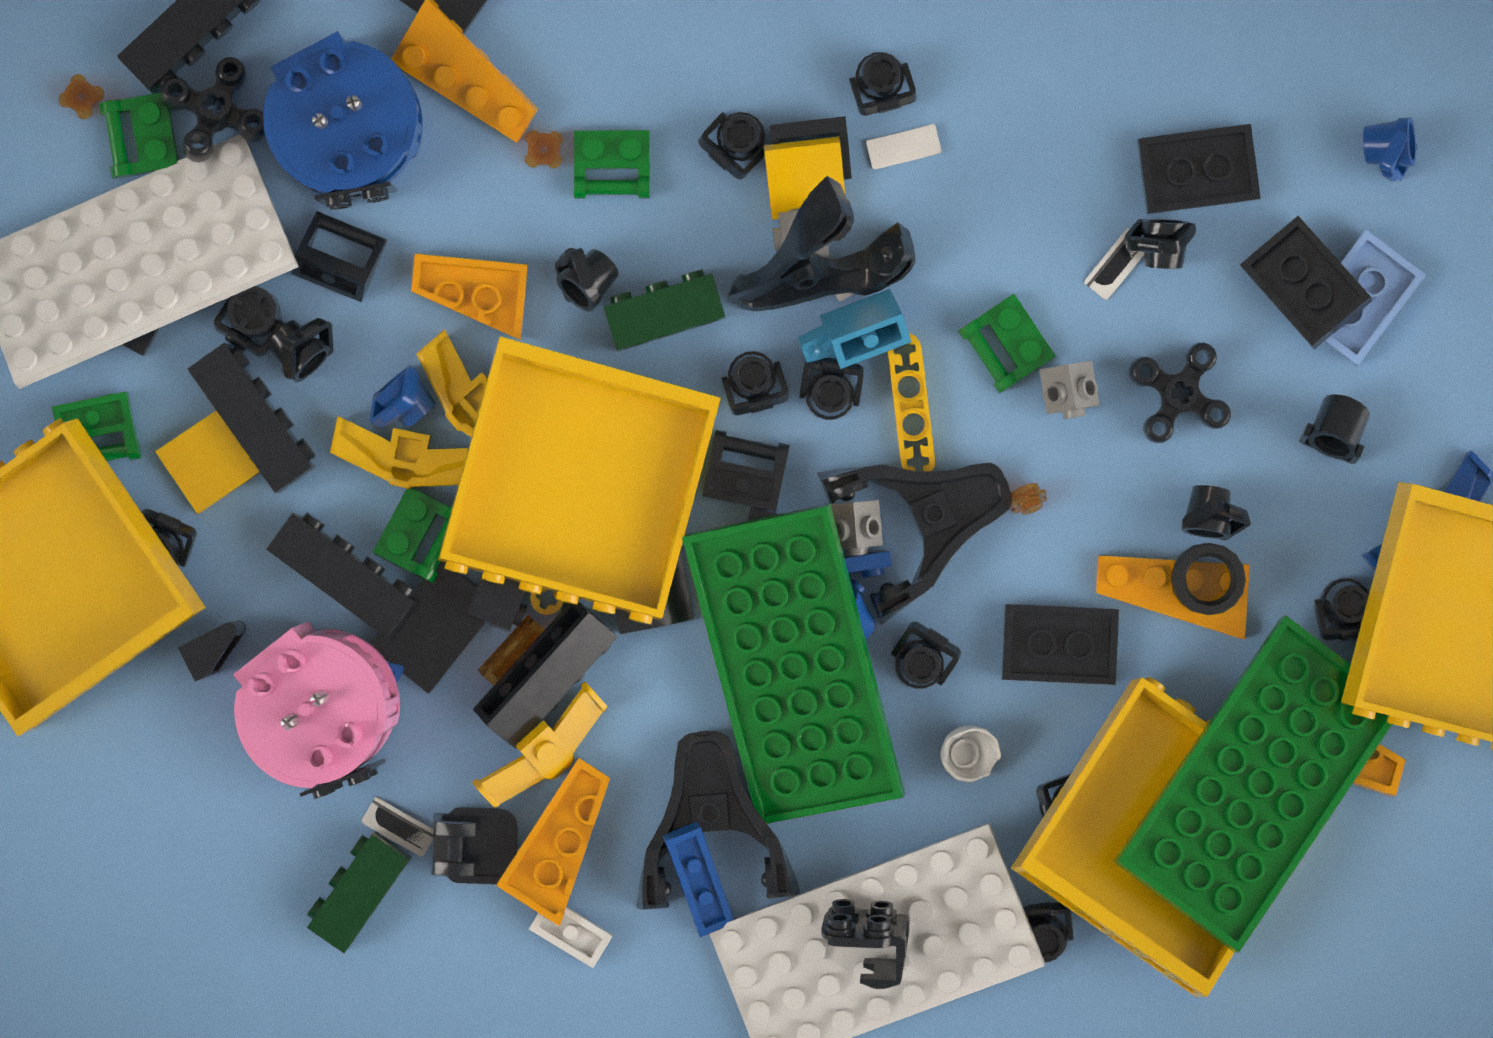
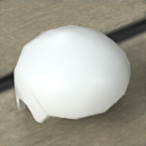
[940,724,1001,783]

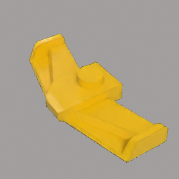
[416,329,487,437]
[330,416,468,489]
[472,682,608,808]

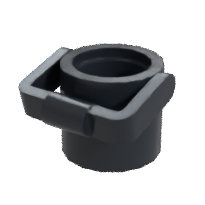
[214,286,285,357]
[1299,394,1370,464]

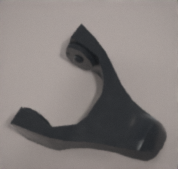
[727,176,916,311]
[817,462,1012,625]
[636,731,801,910]

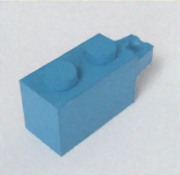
[798,289,911,369]

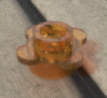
[59,74,104,119]
[525,130,563,169]
[1011,483,1047,515]

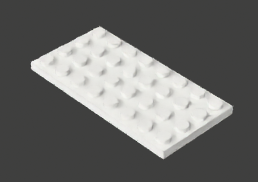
[0,134,299,389]
[709,822,1045,1038]

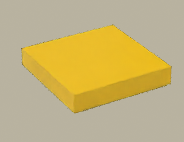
[764,137,845,220]
[155,411,260,514]

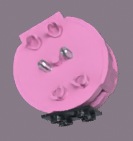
[233,621,400,799]

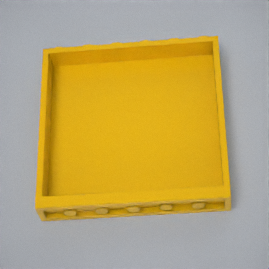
[438,336,721,625]
[0,418,206,737]
[1341,482,1493,750]
[1011,677,1234,997]

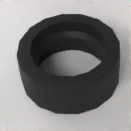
[1171,543,1246,615]

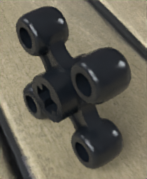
[160,57,266,163]
[1129,342,1231,444]

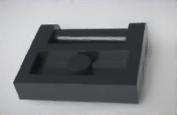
[702,430,790,511]

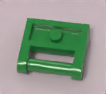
[99,93,179,179]
[574,130,650,199]
[958,294,1055,394]
[52,391,142,461]
[373,488,452,584]

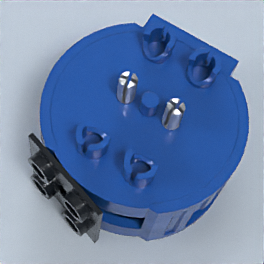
[263,31,423,210]

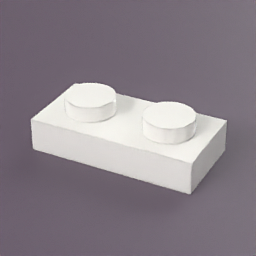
[529,906,613,968]

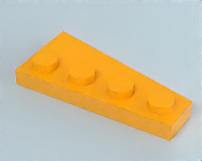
[391,0,538,143]
[1095,555,1250,640]
[496,758,610,927]

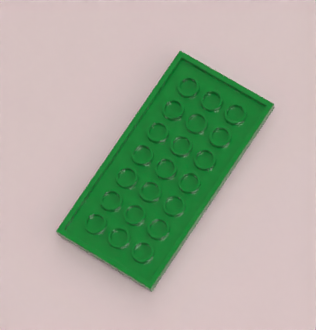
[682,503,905,824]
[1114,615,1392,953]

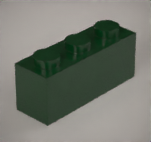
[603,269,726,352]
[307,831,412,953]

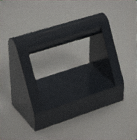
[770,116,852,180]
[292,211,387,302]
[178,620,246,682]

